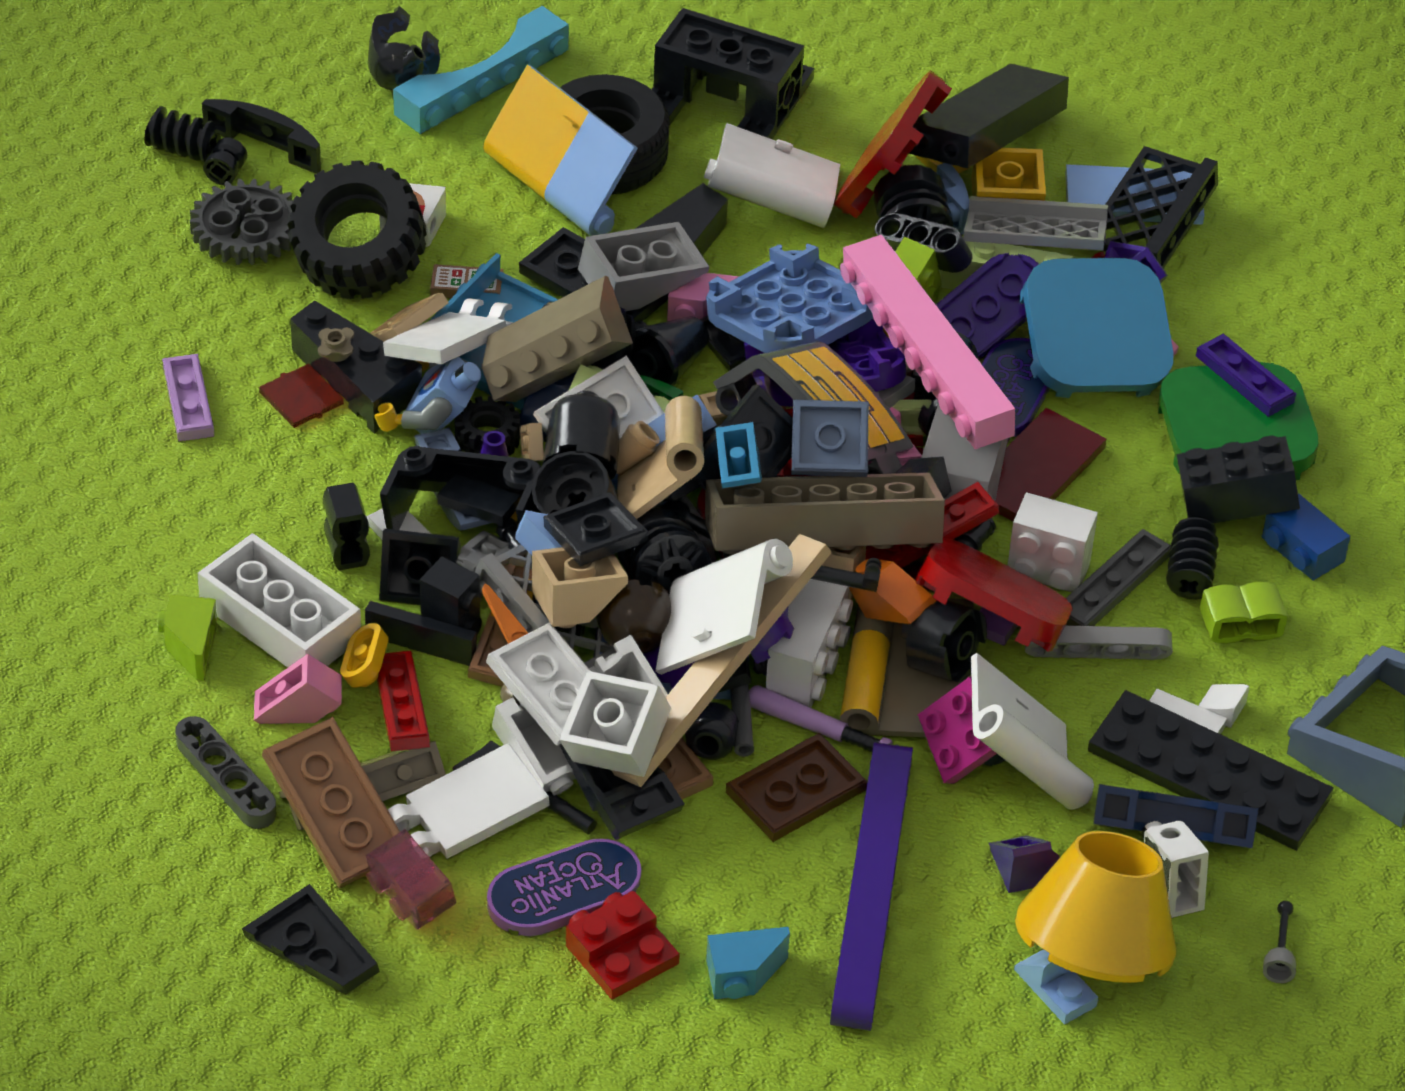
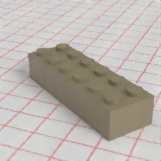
[705,473,945,554]

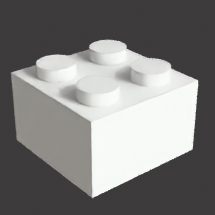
[1007,492,1098,592]
[559,671,671,777]

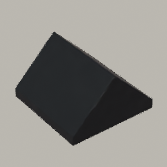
[379,529,461,605]

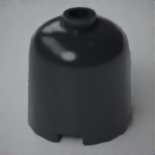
[542,391,620,480]

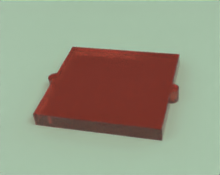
[259,363,344,428]

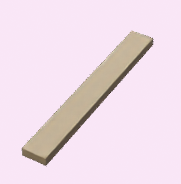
[611,534,832,787]

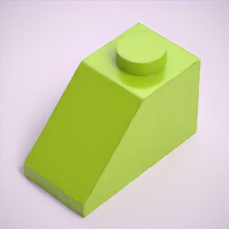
[158,595,218,681]

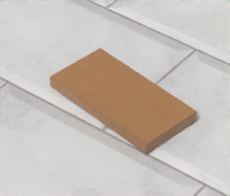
[262,717,411,889]

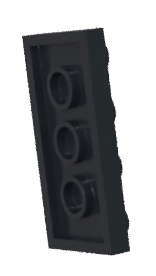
[519,227,669,322]

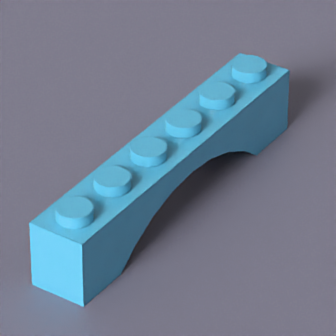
[393,6,569,134]

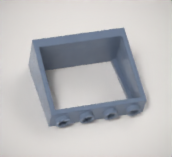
[1287,645,1405,828]

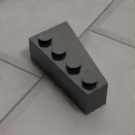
[290,300,422,434]

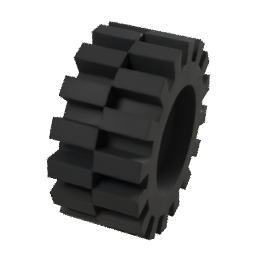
[455,396,520,455]

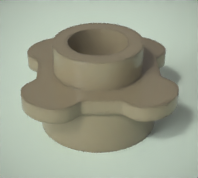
[318,327,355,362]

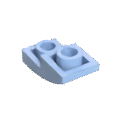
[936,163,969,235]

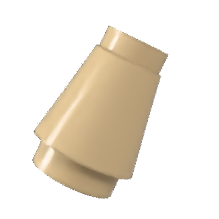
[617,421,660,475]

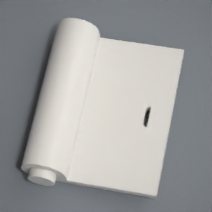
[704,123,840,228]
[655,539,793,675]
[971,653,1094,810]

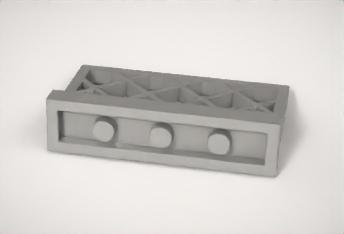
[963,196,1108,250]
[475,545,617,668]

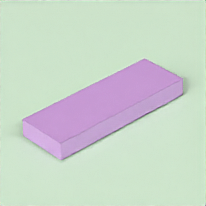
[162,354,214,441]

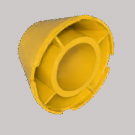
[1015,831,1176,983]

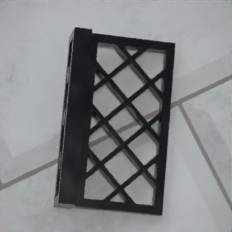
[1102,146,1218,269]

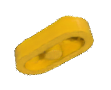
[340,623,389,688]

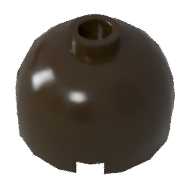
[596,580,671,654]

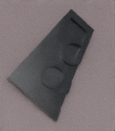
[242,884,380,995]

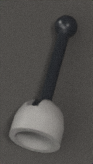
[1263,900,1296,983]

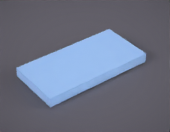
[1065,164,1204,225]

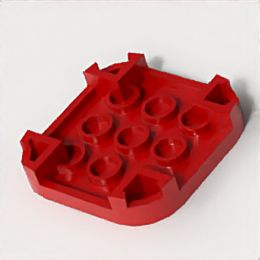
[833,70,952,219]
[915,538,1073,652]

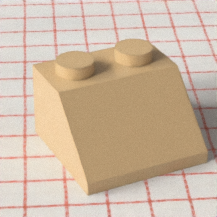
[532,547,628,628]

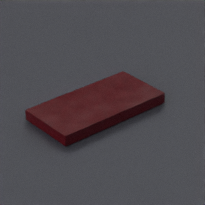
[995,408,1107,521]

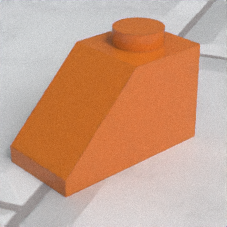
[849,559,936,624]

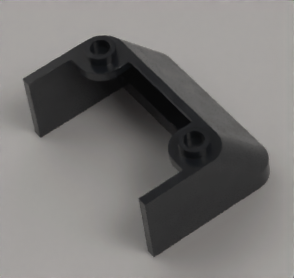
[380,446,542,530]

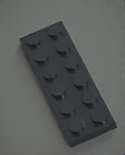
[1088,690,1334,851]

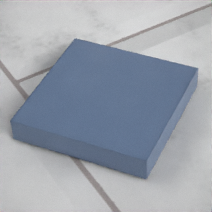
[791,400,869,477]

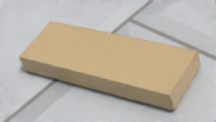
[520,423,544,462]

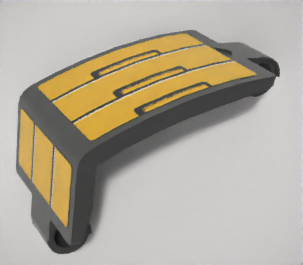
[713,341,914,474]

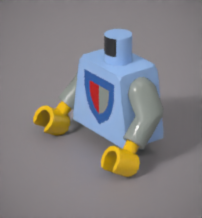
[374,357,481,434]

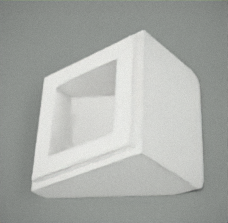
[1199,684,1249,728]

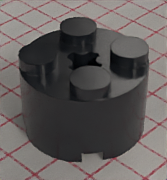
[901,599,987,682]

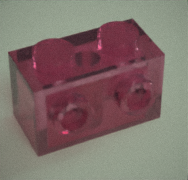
[365,829,456,930]

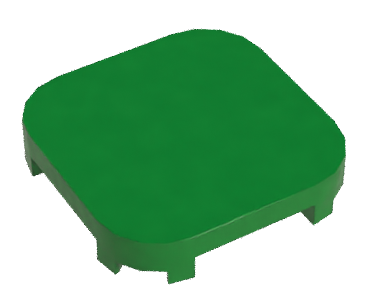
[1158,362,1319,480]

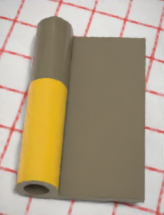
[840,598,974,738]

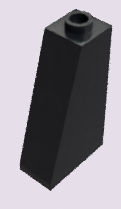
[635,183,728,256]

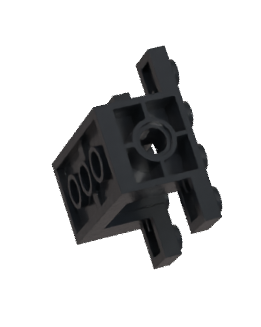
[652,8,815,139]

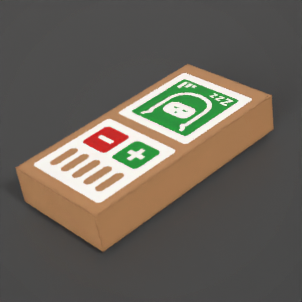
[430,264,503,298]

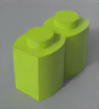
[1200,582,1288,643]

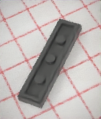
[1066,529,1171,626]

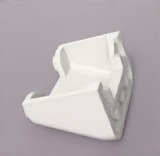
[492,635,668,795]

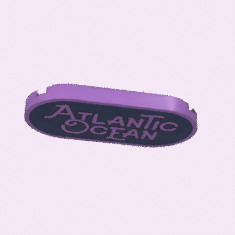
[487,839,641,936]

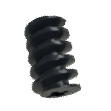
[144,106,221,163]
[1166,518,1219,600]

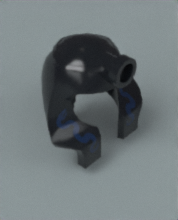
[368,6,440,90]

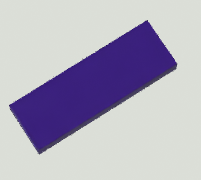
[1196,333,1296,417]

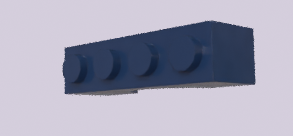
[1093,784,1258,848]

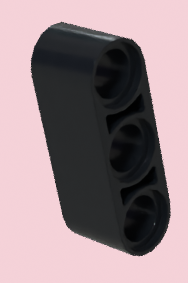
[875,213,973,273]

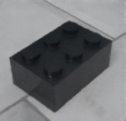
[1176,436,1300,523]

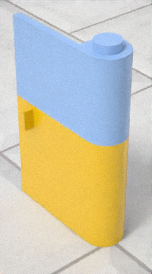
[483,65,638,236]

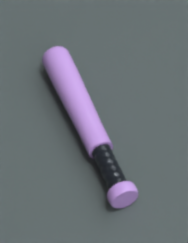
[749,685,893,752]

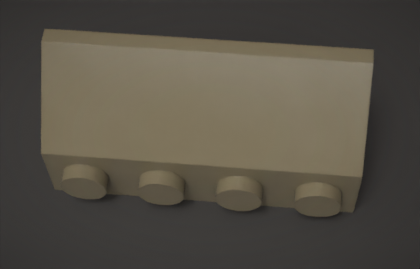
[482,276,633,402]

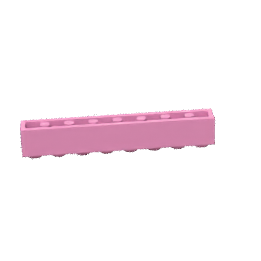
[840,235,1015,449]

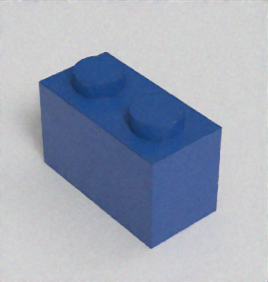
[1262,493,1350,581]

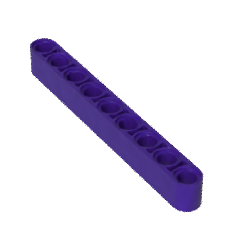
[830,742,913,1031]

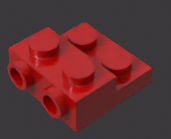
[566,890,680,1000]

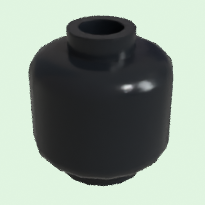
[685,702,739,760]

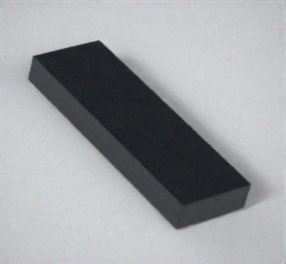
[365,601,477,666]

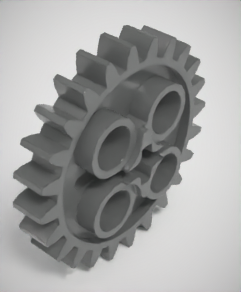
[190,179,293,265]

